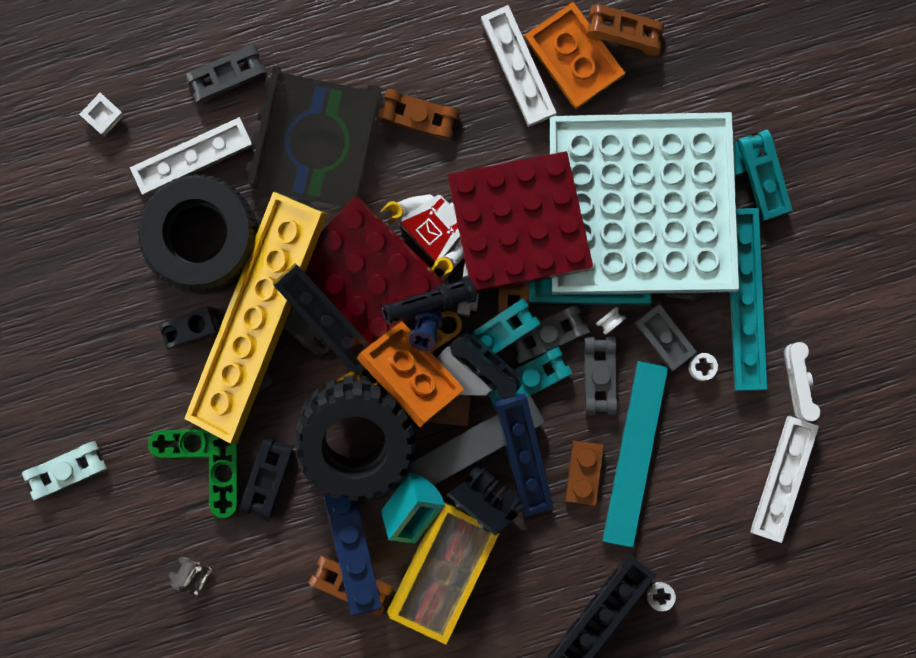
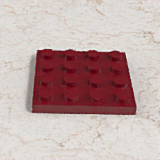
[447,151,593,293]
[305,195,445,345]

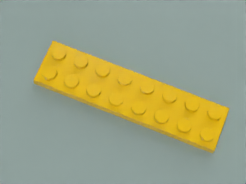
[184,192,328,444]

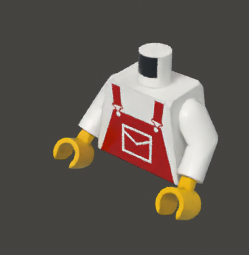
[380,194,464,281]

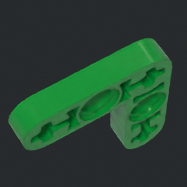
[148,429,239,518]

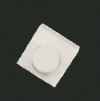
[79,93,124,136]

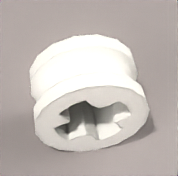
[596,306,626,335]
[688,353,718,381]
[646,582,676,611]

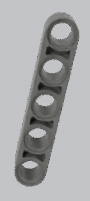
[405,396,545,485]

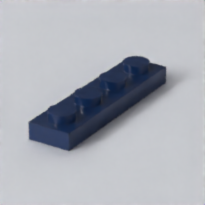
[494,393,554,517]
[323,493,382,617]

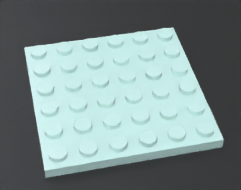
[550,112,739,295]

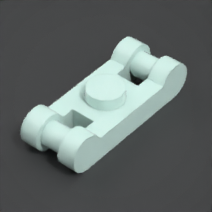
[22,441,107,501]

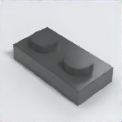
[634,304,697,371]

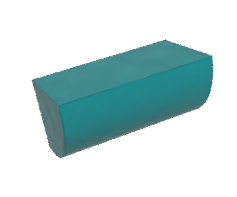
[381,472,445,544]

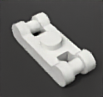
[784,342,820,422]

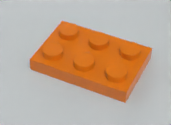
[524,2,625,110]
[357,321,465,428]

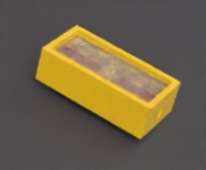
[387,502,500,645]

